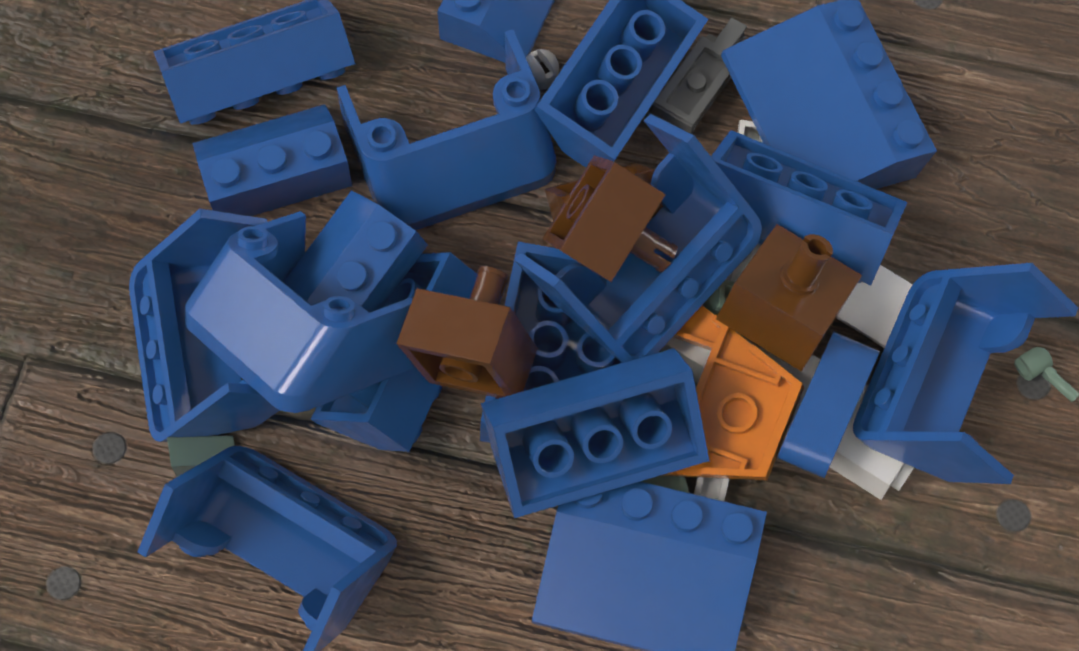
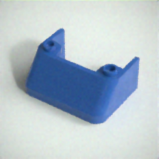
[337,29,556,230]
[514,114,762,363]
[129,209,280,442]
[185,211,413,413]
[853,263,1078,484]
[137,446,397,651]

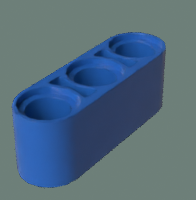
[777,332,880,479]

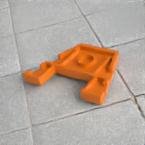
[660,305,804,480]

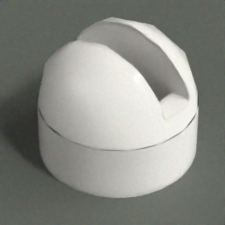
[526,49,559,90]

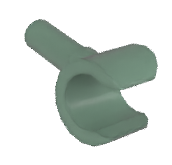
[1014,347,1079,403]

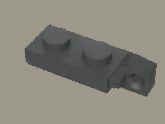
[652,17,747,134]

